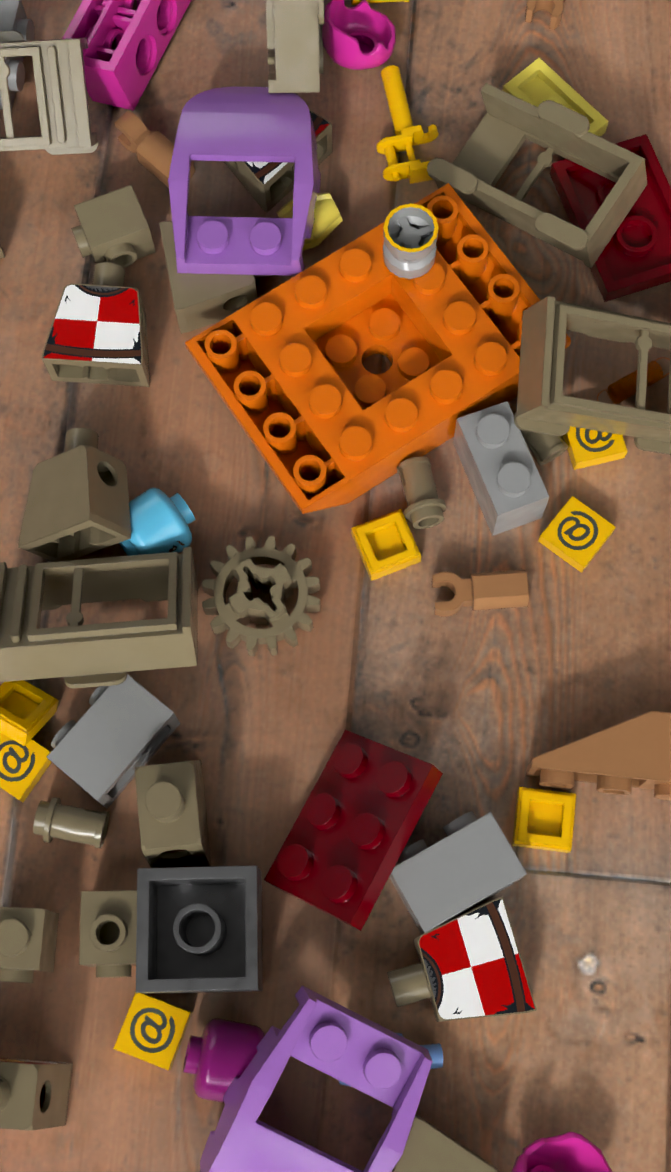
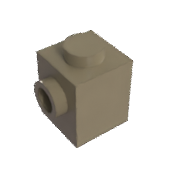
[71,185,156,268]
[79,890,137,978]
[0,907,59,983]

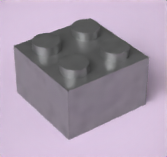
[136,866,263,994]

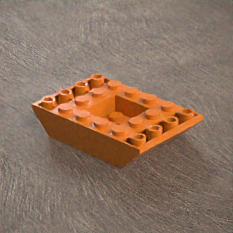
[185,183,571,514]

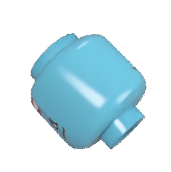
[119,487,196,556]

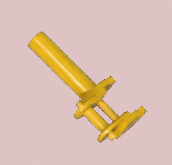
[376,65,439,184]

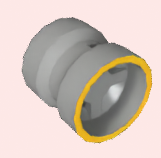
[383,203,439,279]

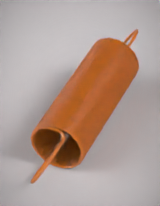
[597,357,670,404]

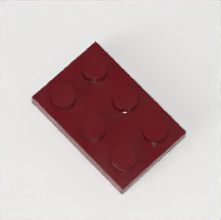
[550,134,671,302]
[264,730,443,931]

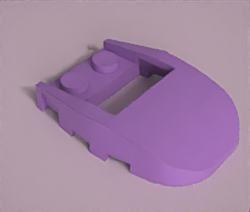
[168,87,321,276]
[199,986,433,1172]

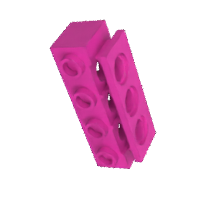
[62,0,191,111]

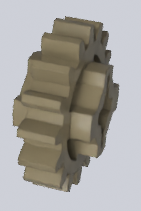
[202,536,321,656]

